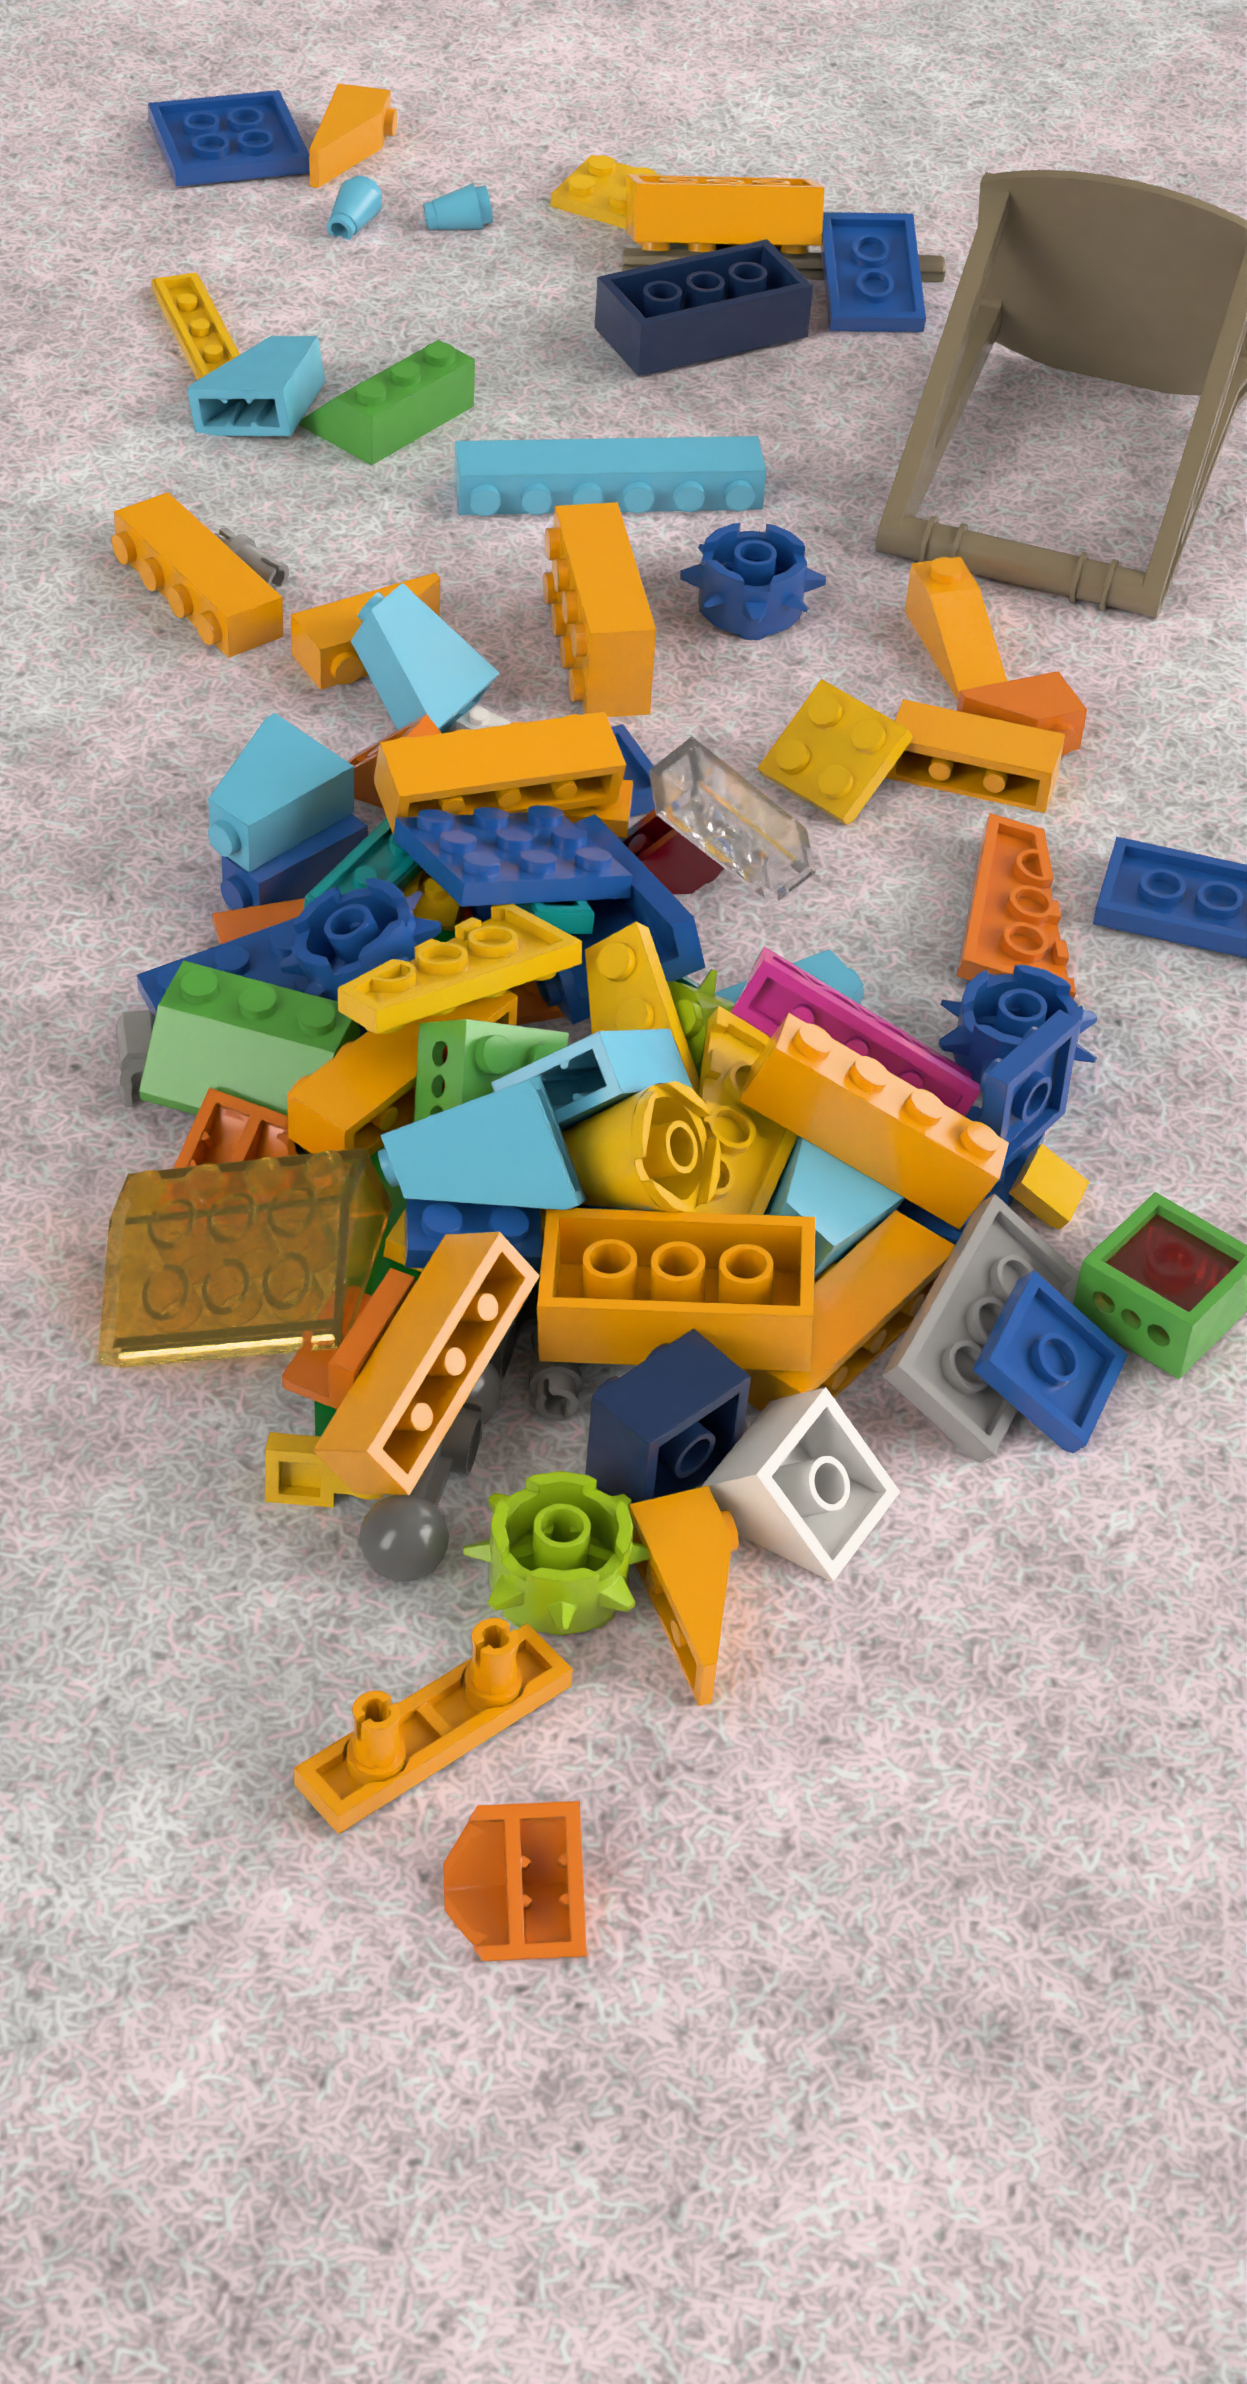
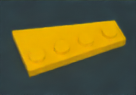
[337,904,582,1034]
[585,922,700,1094]
[694,1006,798,1215]

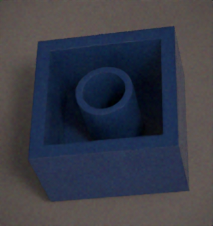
[585,1329,751,1504]

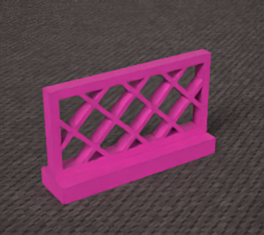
[731,946,981,1116]

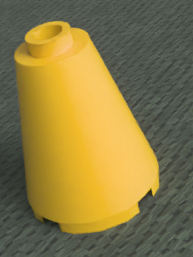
[561,1081,721,1212]

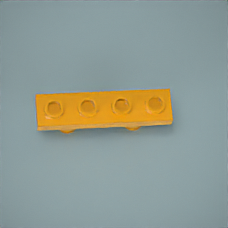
[294,1618,573,1834]

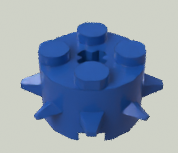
[680,523,826,640]
[280,878,442,1002]
[938,965,1097,1084]

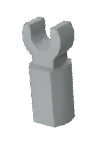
[116,1010,156,1108]

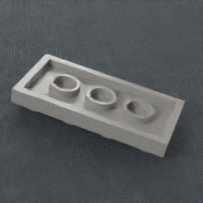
[882,1194,1080,1463]

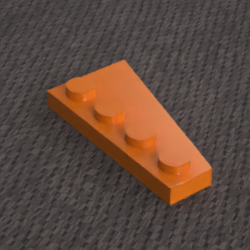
[956,813,1076,1000]

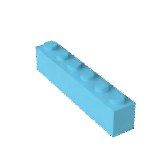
[454,436,766,516]

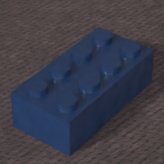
[595,239,813,376]

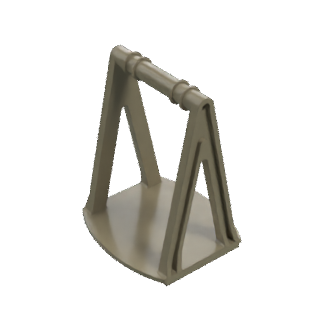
[875,170,1247,618]

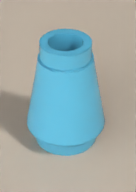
[327,175,382,240]
[423,183,493,231]

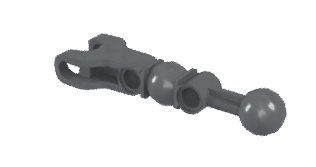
[359,1244,543,1582]

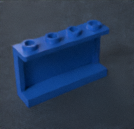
[469,814,706,1025]

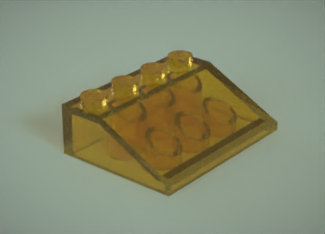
[98,1148,393,1368]

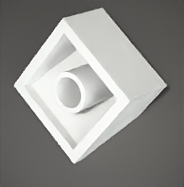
[701,1387,900,1582]

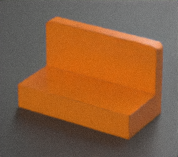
[282,1268,415,1410]

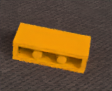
[885,699,1065,813]

